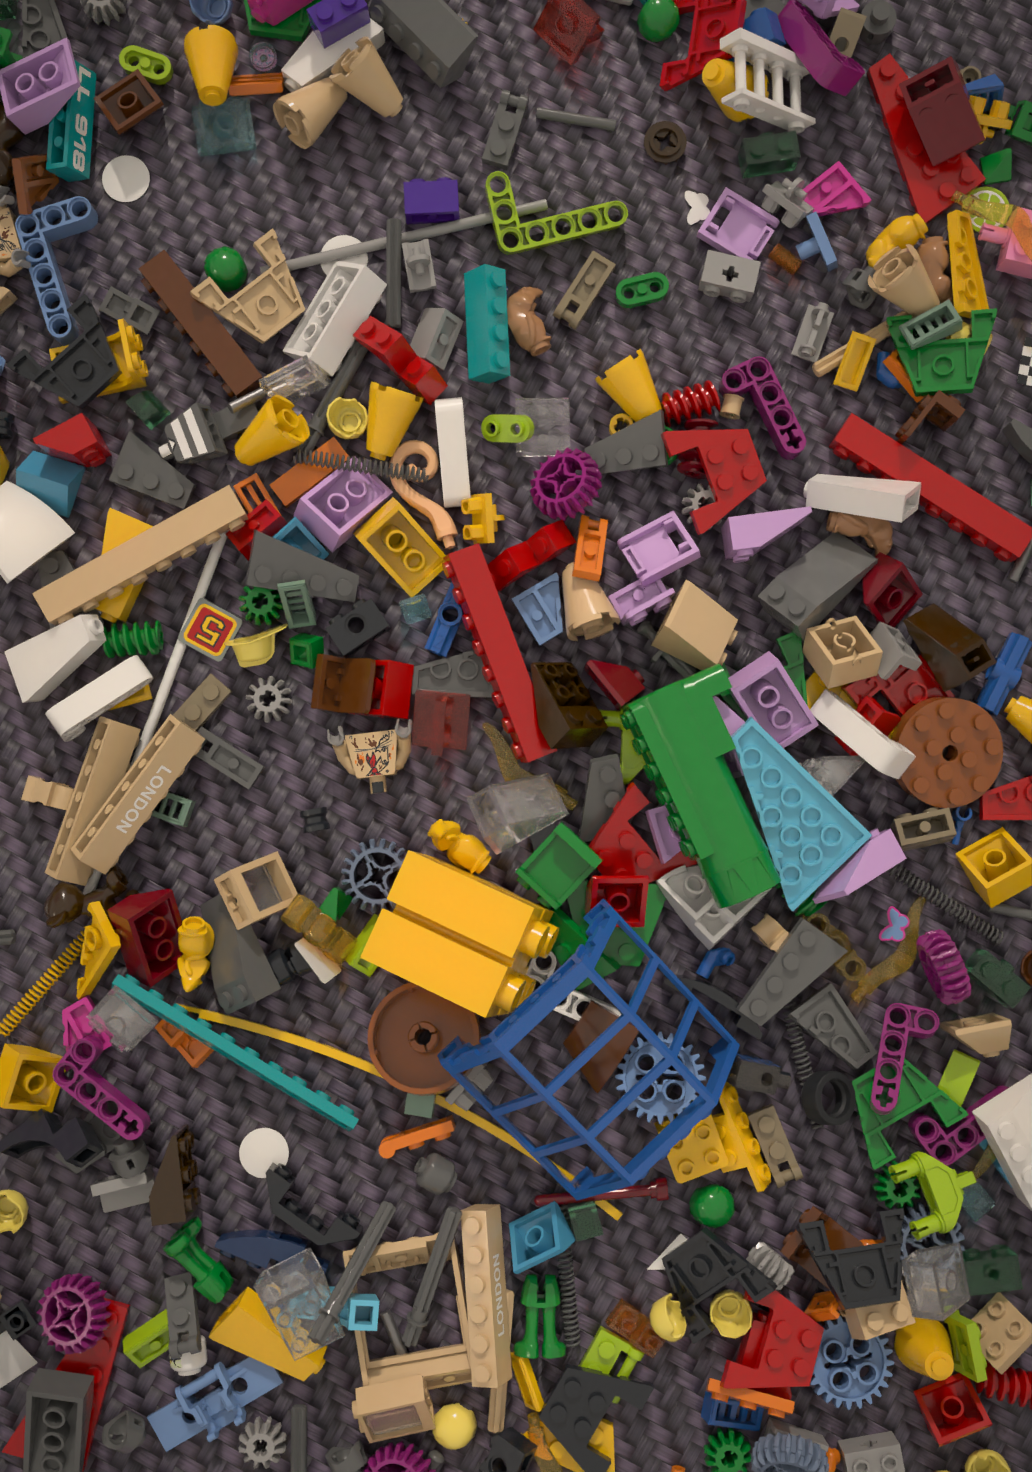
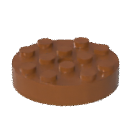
[891,696,1003,808]
[367,982,481,1096]

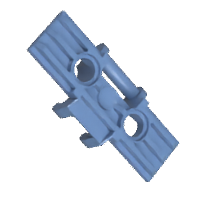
[147,1356,284,1452]

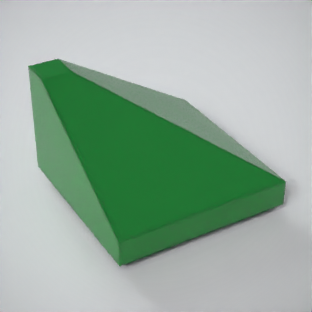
[979,148,1012,185]

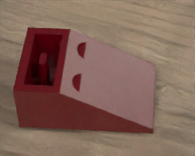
[899,56,986,167]

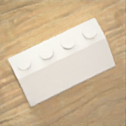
[283,260,387,377]

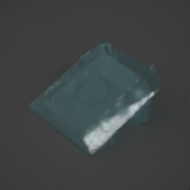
[192,96,256,157]

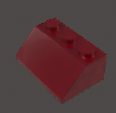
[107,889,183,987]

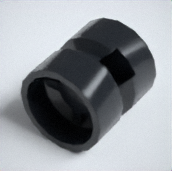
[265,937,313,987]

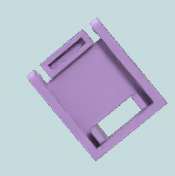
[696,187,780,260]
[617,511,701,586]

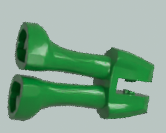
[163,1216,234,1303]
[514,1274,566,1359]

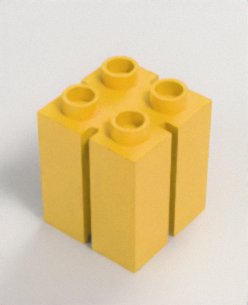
[360,850,559,1018]

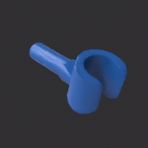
[951,807,972,845]

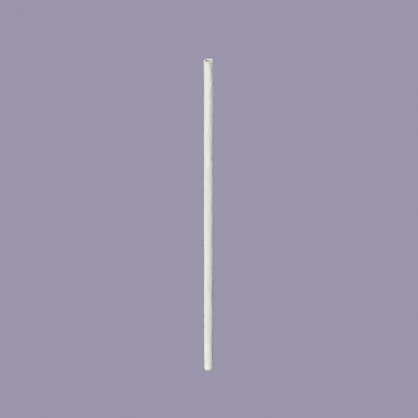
[83,529,230,895]

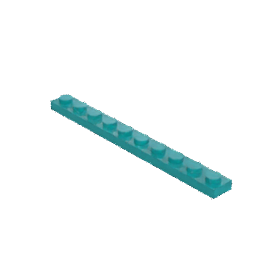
[111,974,359,1132]

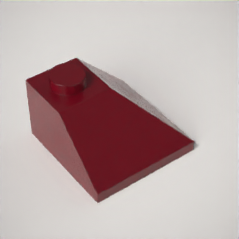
[863,552,923,628]
[584,660,645,710]

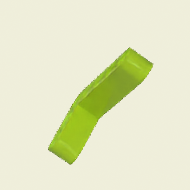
[485,171,628,255]

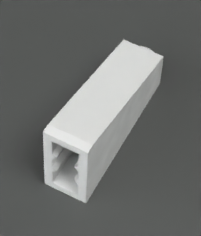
[281,18,385,92]
[804,474,921,523]
[4,614,106,703]

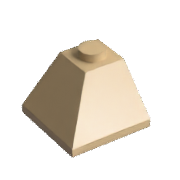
[940,1013,1012,1057]

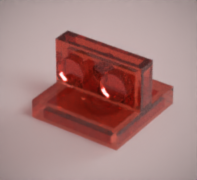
[533,0,605,65]
[412,690,471,756]

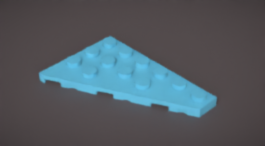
[731,717,872,911]

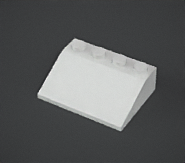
[972,1074,1032,1211]

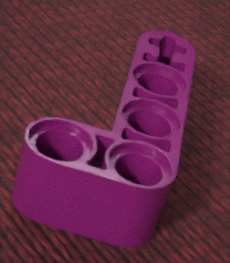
[778,0,865,96]
[719,356,806,460]
[870,1003,939,1115]
[53,1035,150,1140]
[908,1086,1009,1166]

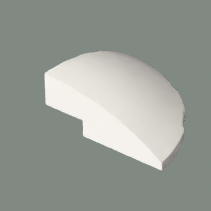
[0,481,75,584]
[656,865,772,950]

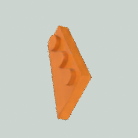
[706,1378,795,1419]

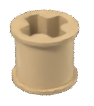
[719,394,744,419]

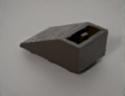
[903,603,997,692]
[531,662,608,749]
[149,1124,201,1226]

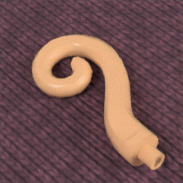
[389,440,458,549]

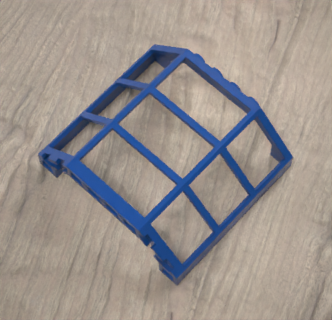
[437,898,740,1200]

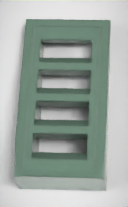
[899,299,963,350]
[277,580,316,629]
[151,792,196,827]

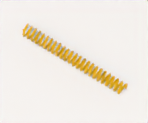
[0,927,85,1037]

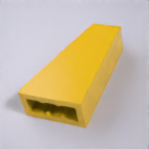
[95,508,153,623]
[208,1287,327,1381]

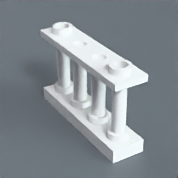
[720,28,816,134]

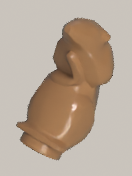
[916,236,954,306]
[507,287,551,356]
[826,511,893,557]

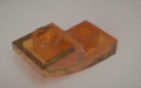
[605,1298,666,1358]

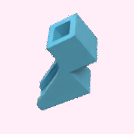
[286,1285,379,1331]

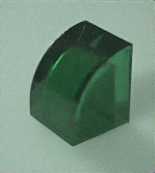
[126,390,171,430]
[568,1201,604,1242]

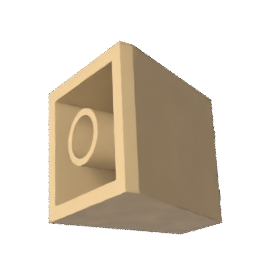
[652,580,738,670]

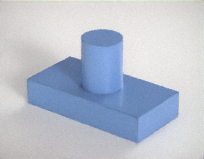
[795,211,838,272]

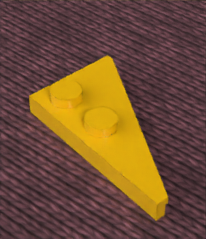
[76,901,121,1000]

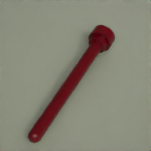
[534,1177,669,1206]

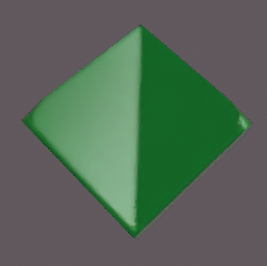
[289,633,324,669]
[319,887,353,922]

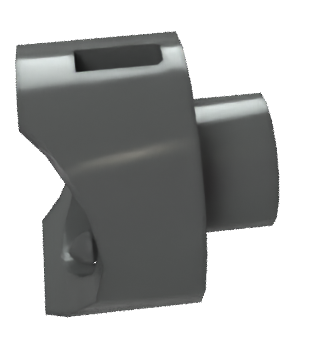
[859,0,897,45]
[842,266,879,309]
[108,1137,149,1179]
[102,1410,146,1454]
[325,1438,368,1472]

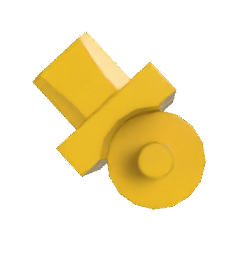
[970,95,1013,145]
[461,493,505,544]

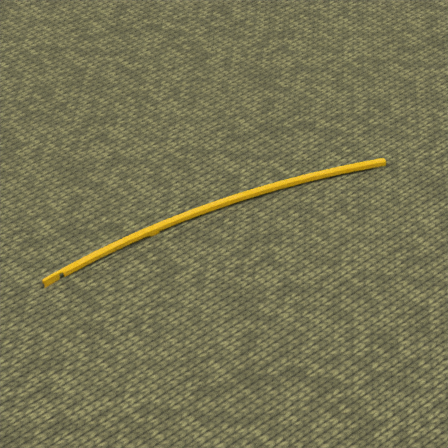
[176,1003,623,1221]

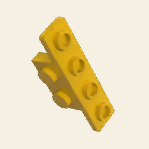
[712,1079,771,1192]

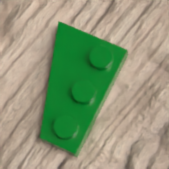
[549,908,621,991]

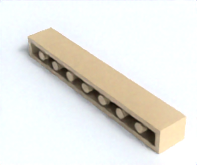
[32,485,249,626]

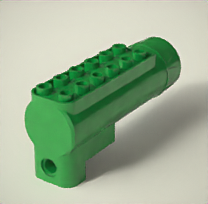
[620,663,781,909]

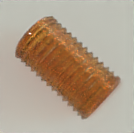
[768,243,803,276]

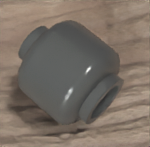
[414,1152,457,1195]

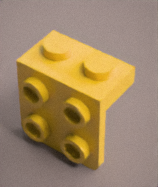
[654,1114,728,1183]

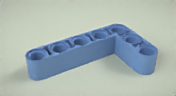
[15,196,98,346]

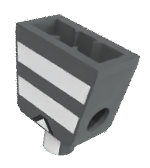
[159,403,228,465]

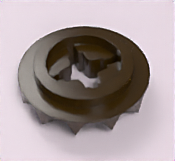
[643,121,687,165]

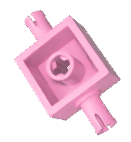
[978,207,1032,279]

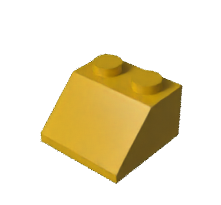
[955,827,1032,908]
[0,1043,66,1113]

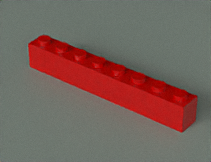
[829,413,1032,562]
[442,543,558,763]

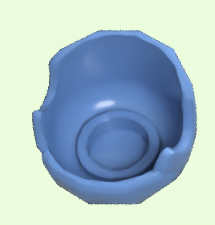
[189,0,233,26]

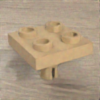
[971,1291,1032,1375]

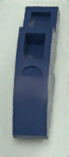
[215,1230,330,1280]

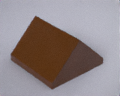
[93,69,164,137]

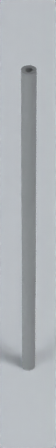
[260,199,548,274]

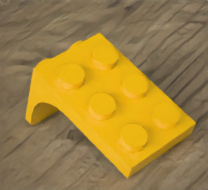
[49,318,149,404]

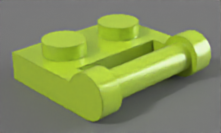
[942,1309,987,1383]
[579,1325,645,1404]

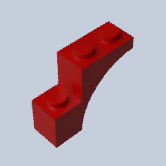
[352,316,448,405]
[487,519,576,593]

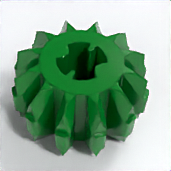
[239,586,284,626]
[873,1161,921,1209]
[703,1427,751,1472]

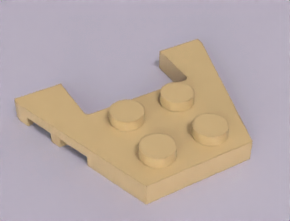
[190,228,305,344]

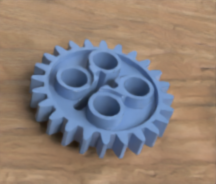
[615,1032,706,1125]
[810,1316,894,1410]

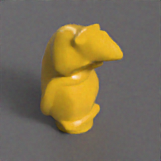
[865,213,928,268]
[427,819,491,874]
[177,916,215,992]

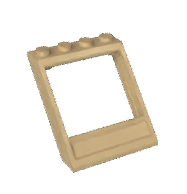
[343,1233,472,1390]

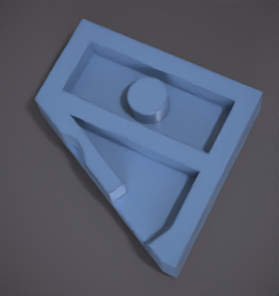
[511,572,563,647]

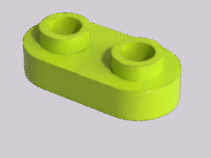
[119,45,173,85]
[481,414,534,443]

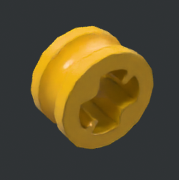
[609,413,633,435]

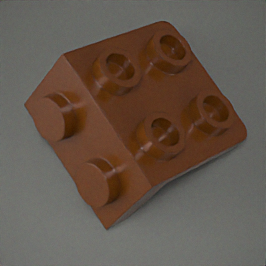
[894,390,965,444]
[311,654,376,714]
[780,1206,864,1290]

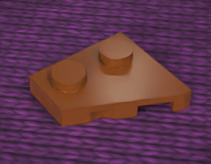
[12,153,59,215]

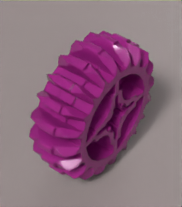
[530,448,603,521]
[916,929,971,1005]
[36,1273,112,1354]
[363,1441,436,1472]

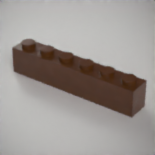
[138,250,266,399]

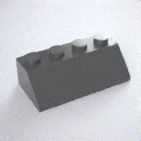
[369,0,478,88]

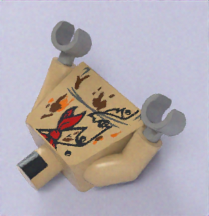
[0,186,31,277]
[327,719,413,794]

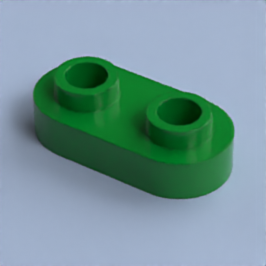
[615,272,669,308]

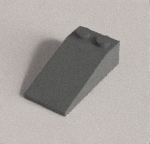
[758,532,878,641]
[200,894,281,1015]
[23,1368,94,1472]

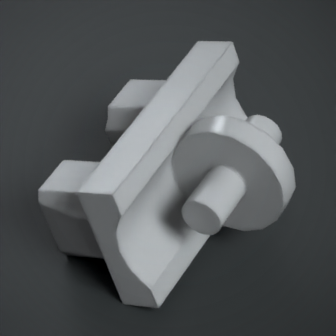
[761,177,815,228]
[402,239,437,293]
[445,1063,494,1111]

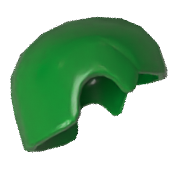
[637,0,680,43]
[204,246,248,292]
[689,1184,735,1228]

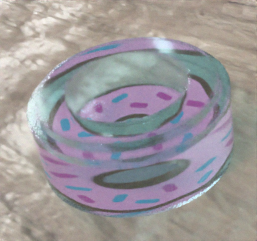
[249,42,277,72]

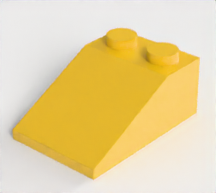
[353,497,446,598]

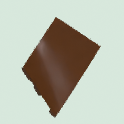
[563,999,639,1093]

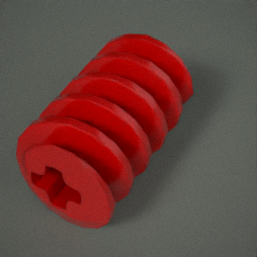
[660,380,721,428]
[975,1359,1032,1410]

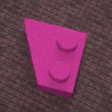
[802,161,871,217]
[62,995,116,1072]

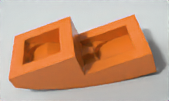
[154,1019,214,1068]

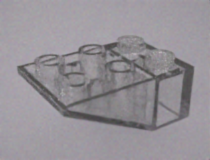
[466,773,569,855]
[253,1248,345,1361]

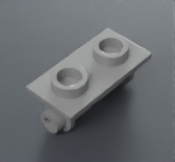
[791,302,834,363]

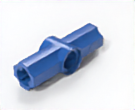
[424,582,464,658]
[975,632,1032,716]

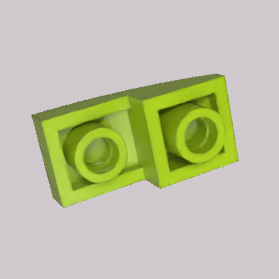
[937,1049,980,1107]

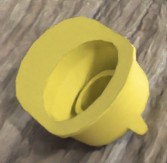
[224,624,288,668]

